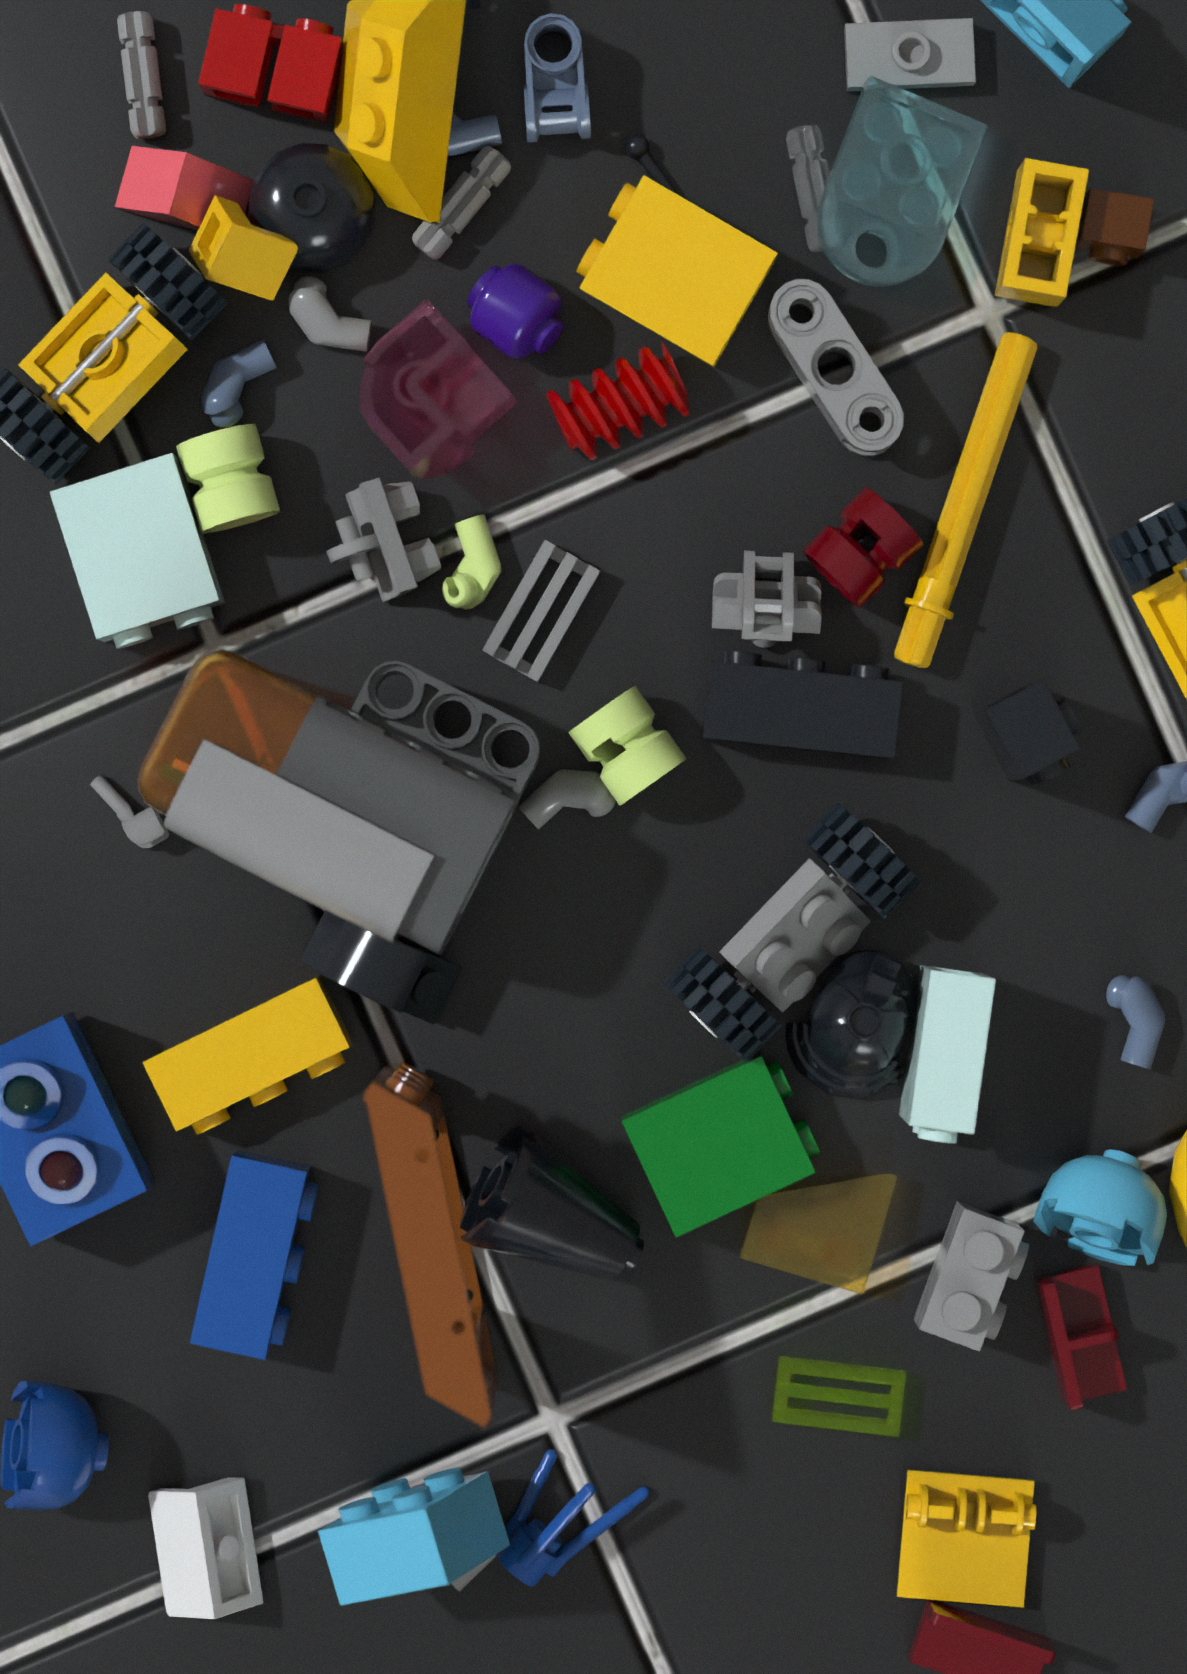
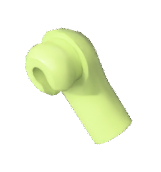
[442,514,501,609]

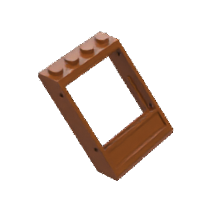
[363,1062,498,1428]

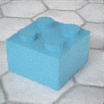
[318,1467,510,1606]

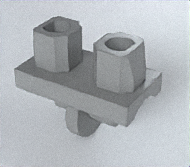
[327,477,441,603]

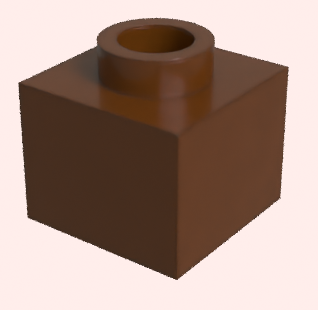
[1075,188,1154,266]

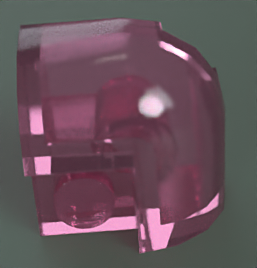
[358,298,518,480]

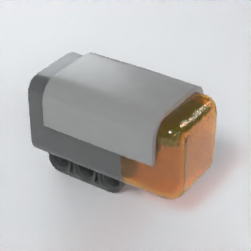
[137,649,540,954]

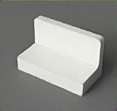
[149,1477,263,1619]

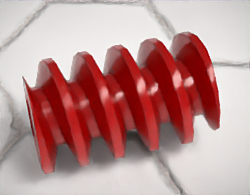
[545,341,691,460]

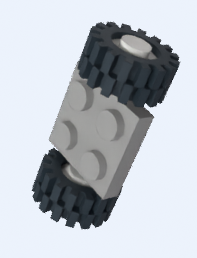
[663,802,921,1063]

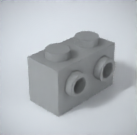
[913,1201,1029,1352]

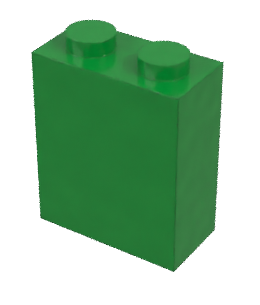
[621,1052,820,1237]

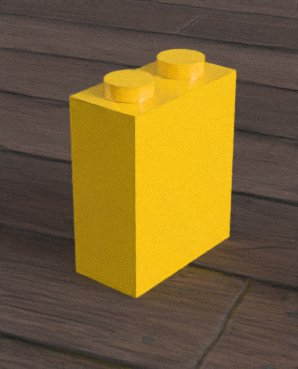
[576,175,778,367]

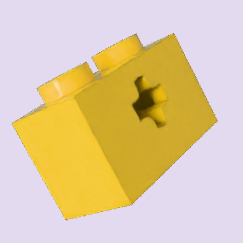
[994,158,1089,307]

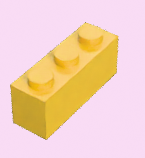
[142,975,354,1135]

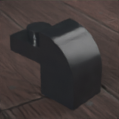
[301,911,462,1025]

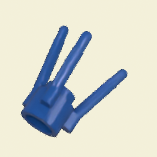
[496,1449,650,1587]

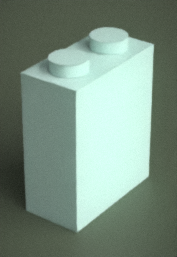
[50,453,225,649]
[899,965,996,1143]

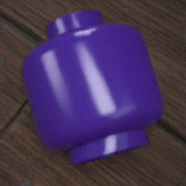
[467,263,564,359]

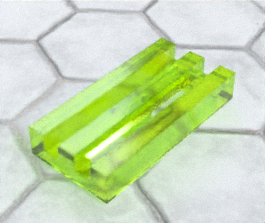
[771,1356,906,1437]

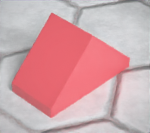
[115,146,254,232]

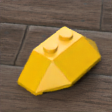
[333,0,466,223]

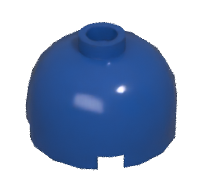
[0,1381,109,1510]

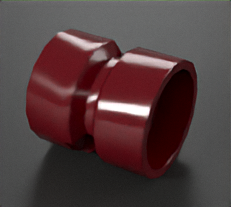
[802,487,924,609]

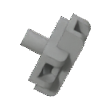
[712,550,822,648]

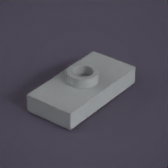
[844,18,976,92]

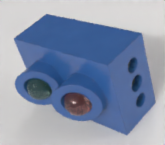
[0,1012,156,1247]

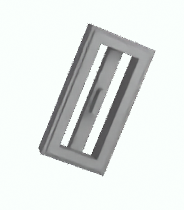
[482,540,600,682]

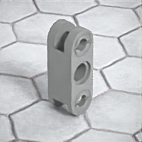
[767,279,904,457]

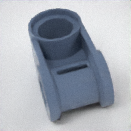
[524,13,591,143]

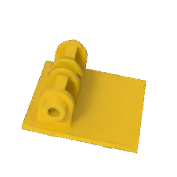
[897,1469,1036,1608]

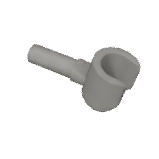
[90,775,169,848]

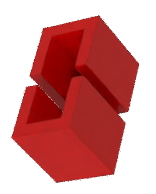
[198,4,343,124]

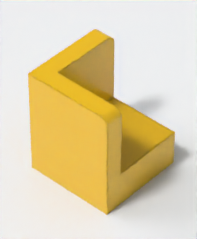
[188,195,298,301]

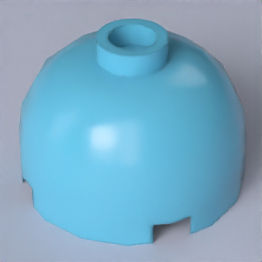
[1034,1149,1167,1266]

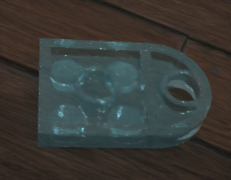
[817,76,988,287]

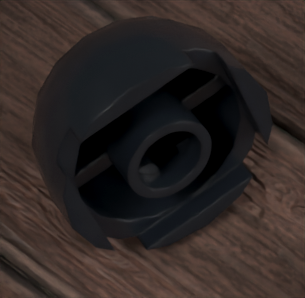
[249,143,376,273]

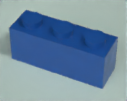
[190,1150,319,1360]

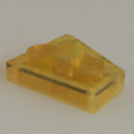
[739,1173,897,1294]

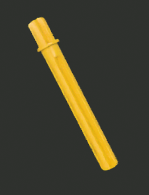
[894,332,1037,668]

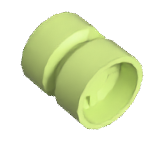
[176,424,281,534]
[568,686,687,806]

